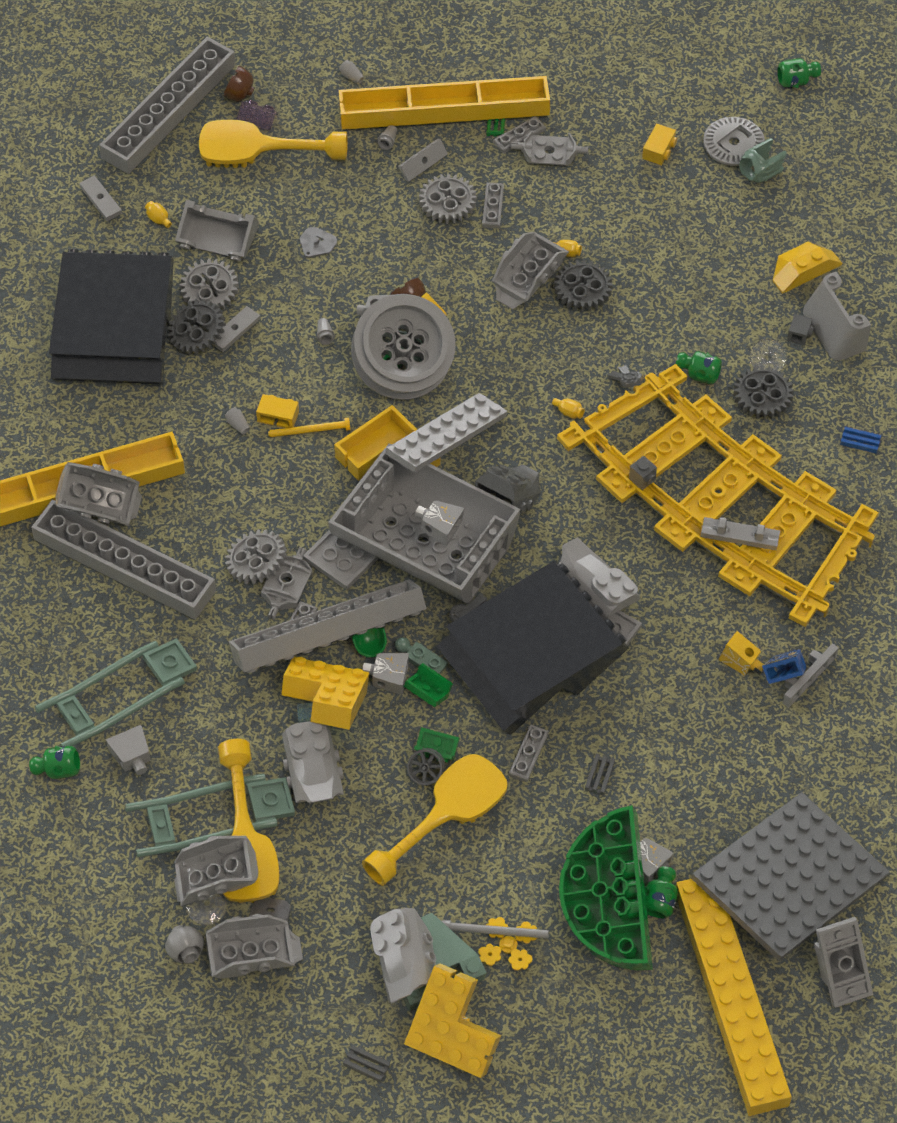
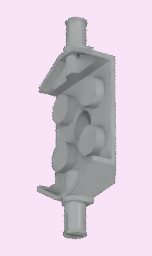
[511,130,588,166]
[261,547,313,620]

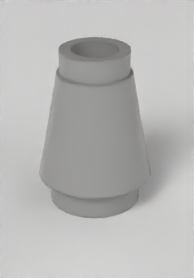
[339,60,364,85]
[378,125,397,150]
[317,318,335,345]
[225,407,251,435]

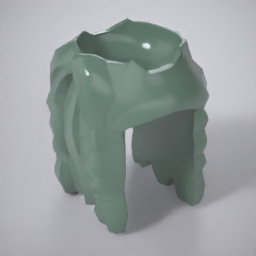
[739,138,787,183]

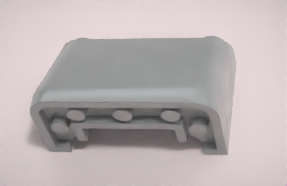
[175,200,259,262]
[803,272,871,361]

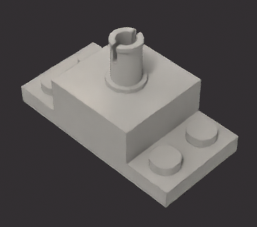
[814,917,873,1008]

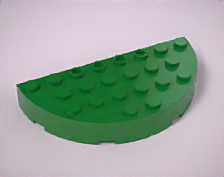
[559,805,653,970]

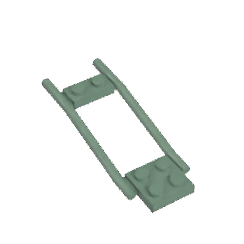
[35,638,197,746]
[125,773,295,858]

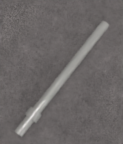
[442,920,549,939]

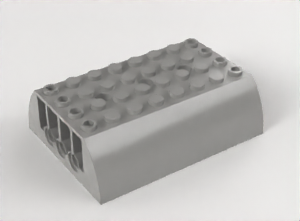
[328,443,520,603]

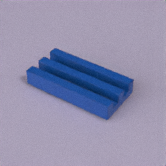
[840,427,881,454]

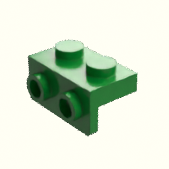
[404,663,453,707]
[413,727,460,763]

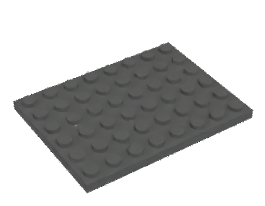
[691,792,890,961]

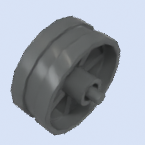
[407,748,445,785]

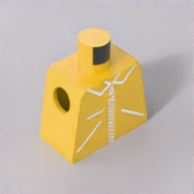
[718,631,764,675]

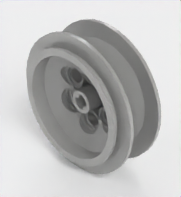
[351,294,456,400]

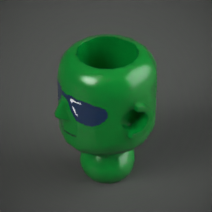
[777,58,821,88]
[675,351,722,385]
[29,745,80,779]
[645,866,678,919]

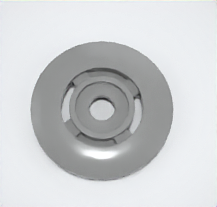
[703,117,765,166]

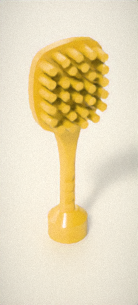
[199,120,348,168]
[218,739,280,903]
[362,754,507,886]

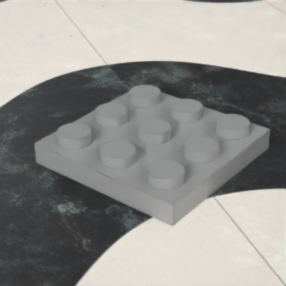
[303,530,379,590]

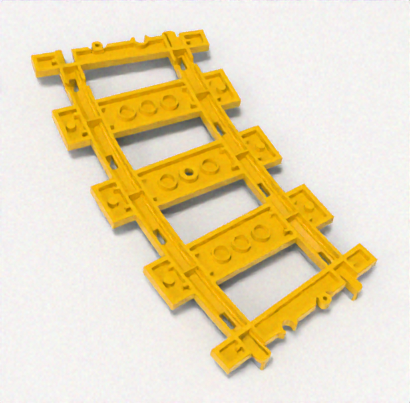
[557,364,879,627]

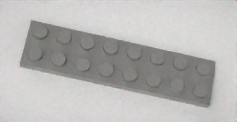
[385,393,507,473]

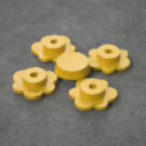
[478,917,537,971]

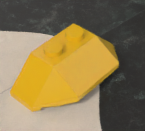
[772,242,842,294]

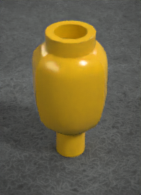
[145,201,172,228]
[553,240,582,258]
[552,398,585,419]

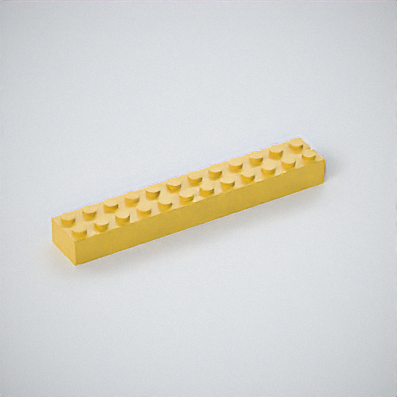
[339,76,550,129]
[0,431,185,526]
[676,879,791,1116]

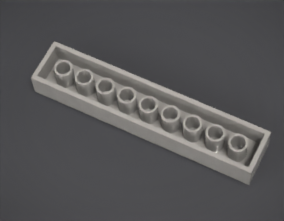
[99,37,236,174]
[31,499,216,620]
[229,579,427,673]

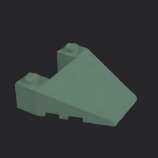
[403,913,487,1011]

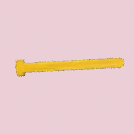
[268,417,351,437]

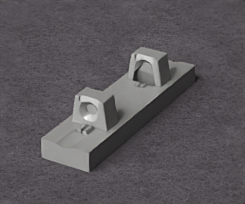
[701,517,780,551]
[783,643,839,708]

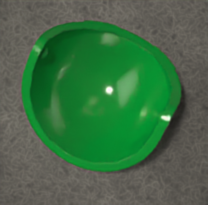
[352,627,387,657]

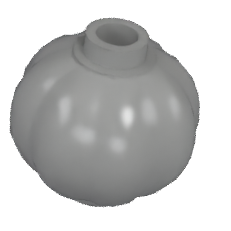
[165,925,204,963]

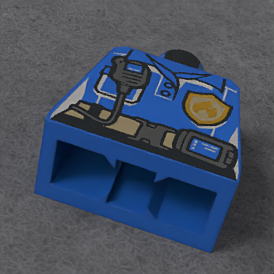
[762,649,806,684]

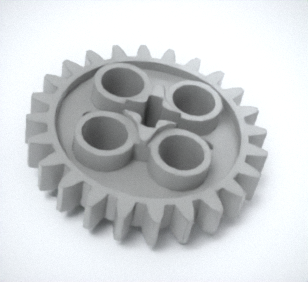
[419,174,477,224]
[180,258,239,310]
[225,529,287,584]

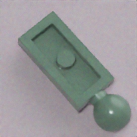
[395,637,448,674]

